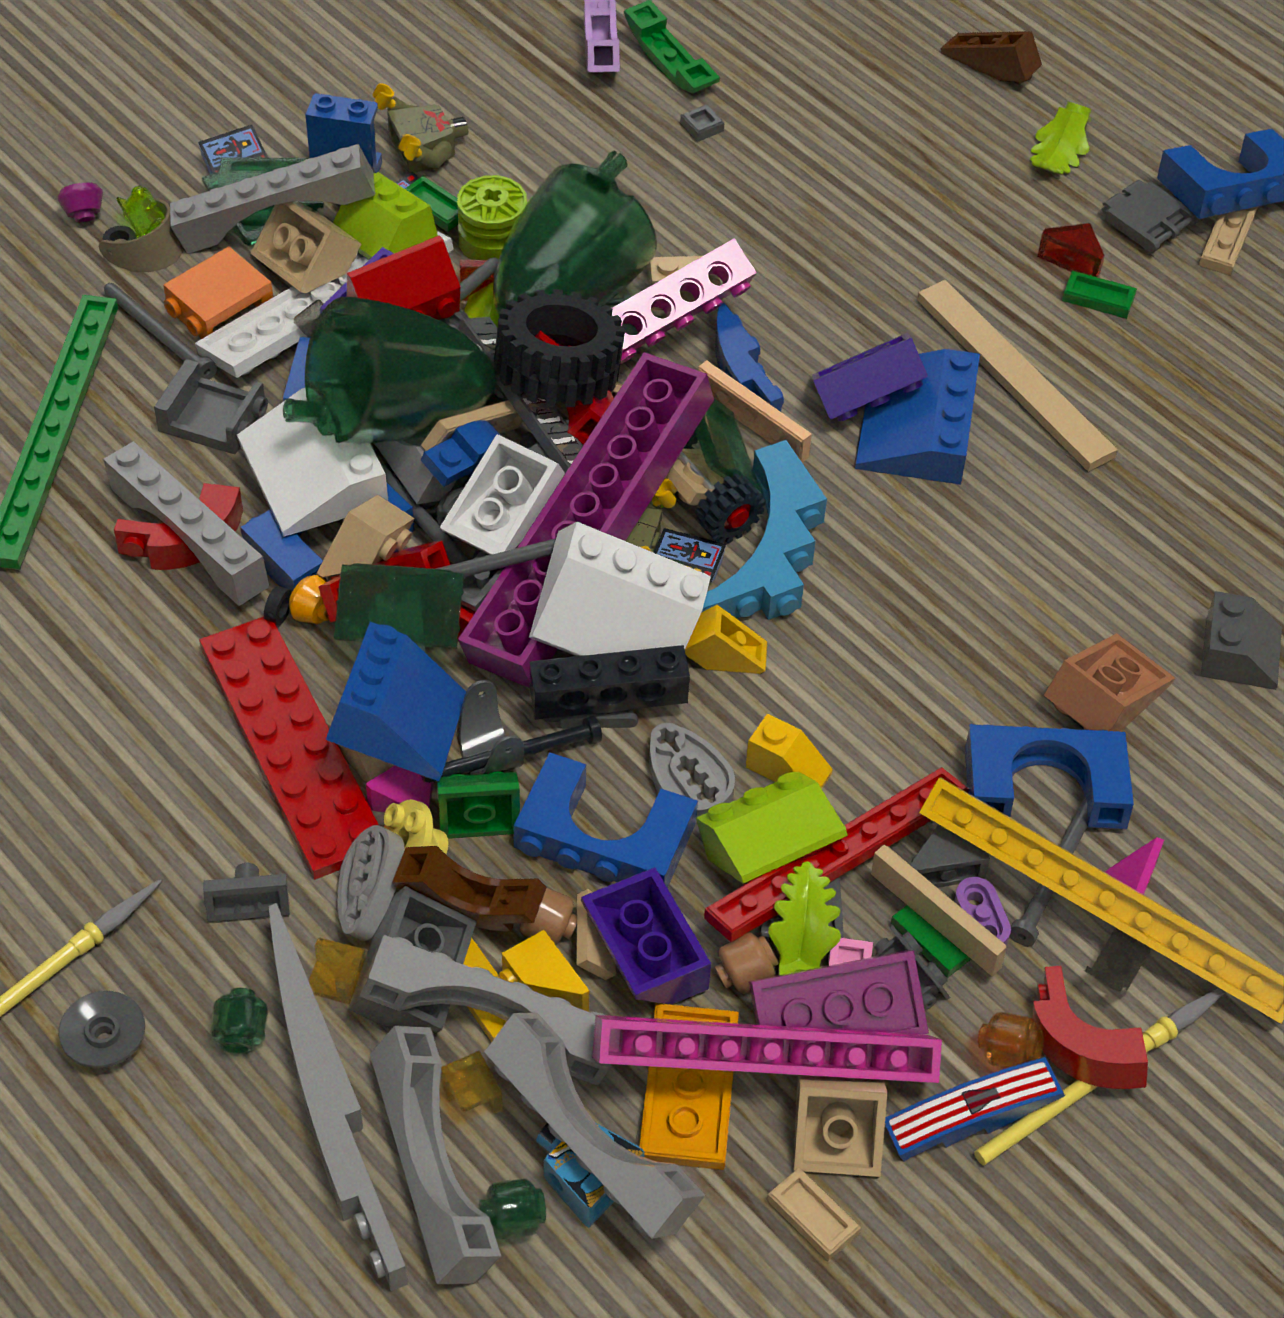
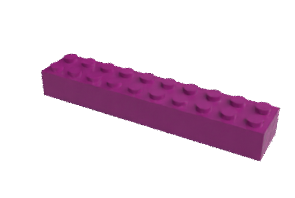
[458,352,714,688]

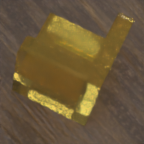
[309,938,366,1004]
[441,1050,502,1114]

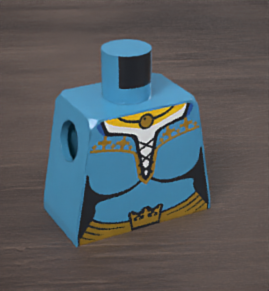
[536,1123,645,1228]

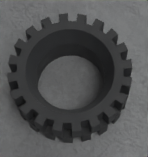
[494,289,625,407]

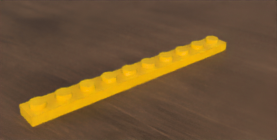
[919,778,1284,1023]

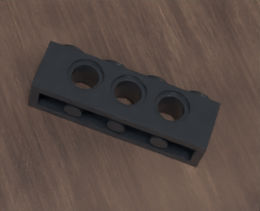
[530,645,690,720]

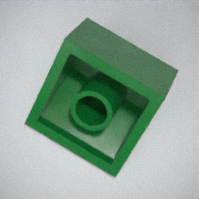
[437,771,520,839]

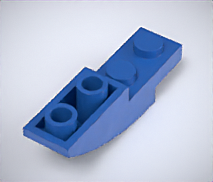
[715,303,784,412]

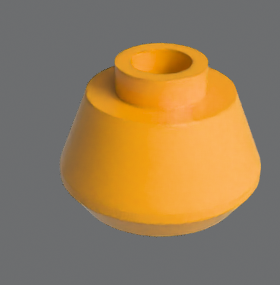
[289,575,329,624]

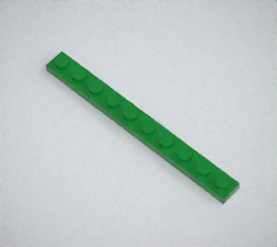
[0,294,118,570]

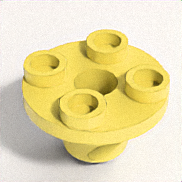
[384,799,449,854]

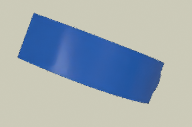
[420,420,501,487]

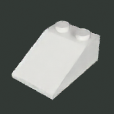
[440,434,565,555]

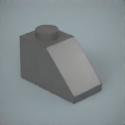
[910,825,990,888]

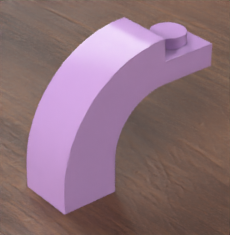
[584,0,620,72]

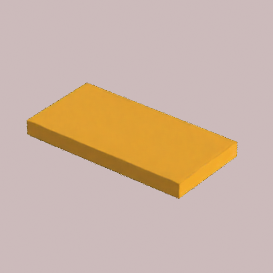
[640,1003,739,1170]

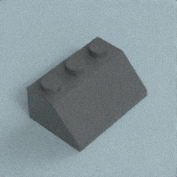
[348,886,477,1032]

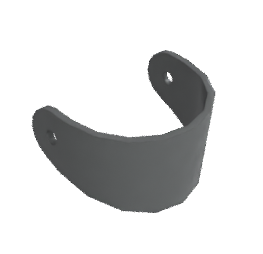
[459,680,524,775]

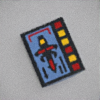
[198,124,271,181]
[654,528,727,582]

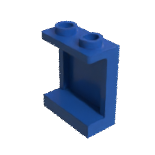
[305,93,382,173]

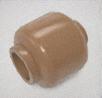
[519,888,577,945]
[714,932,779,994]

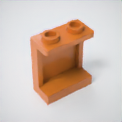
[163,246,273,339]

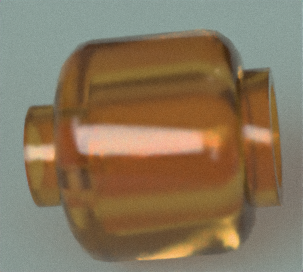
[978,1012,1044,1068]

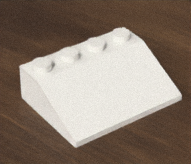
[237,379,388,537]
[529,522,711,656]

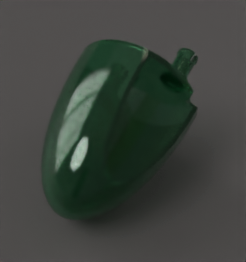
[493,151,657,317]
[283,296,496,443]

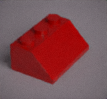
[347,235,461,348]

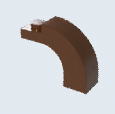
[392,846,547,932]

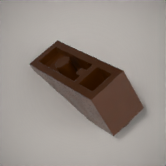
[940,31,1042,83]

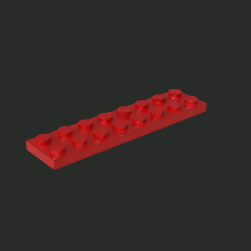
[199,616,379,880]

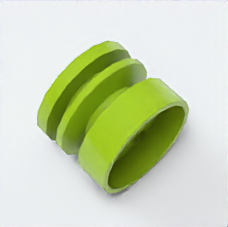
[457,175,528,264]

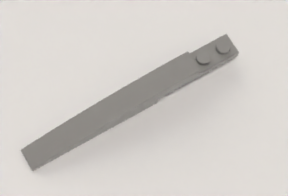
[269,903,408,1291]

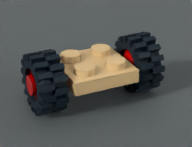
[665,426,766,543]

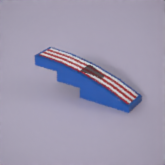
[885,1057,1065,1161]

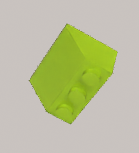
[333,172,438,260]
[696,772,848,884]

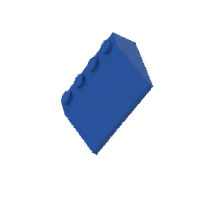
[855,349,980,485]
[325,621,466,781]

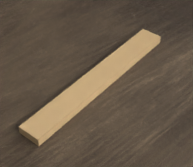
[917,280,1118,472]

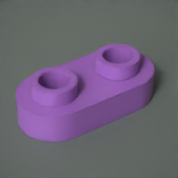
[954,877,1011,946]

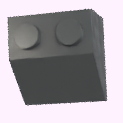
[1201,591,1282,690]

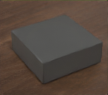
[680,104,725,142]

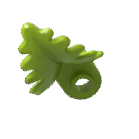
[1030,101,1092,175]
[768,862,841,975]

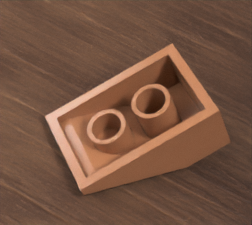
[1044,633,1176,732]

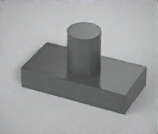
[203,863,290,922]

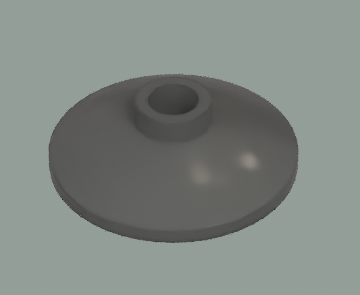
[59,991,145,1068]

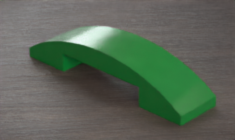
[624,0,720,93]

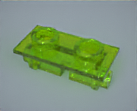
[116,186,165,238]

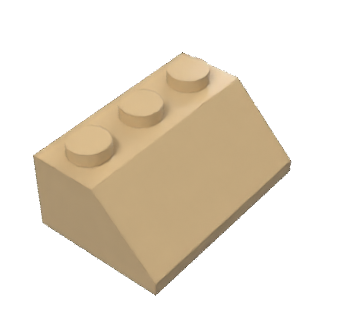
[250,201,361,293]

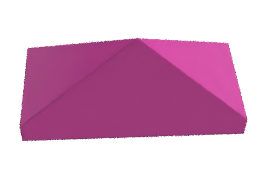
[366,765,434,812]
[1104,837,1164,895]

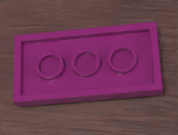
[749,950,929,1035]

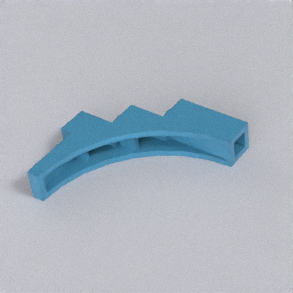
[702,440,827,620]

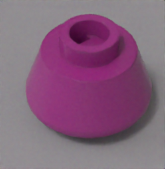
[57,182,103,223]

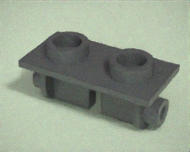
[874,925,950,1010]

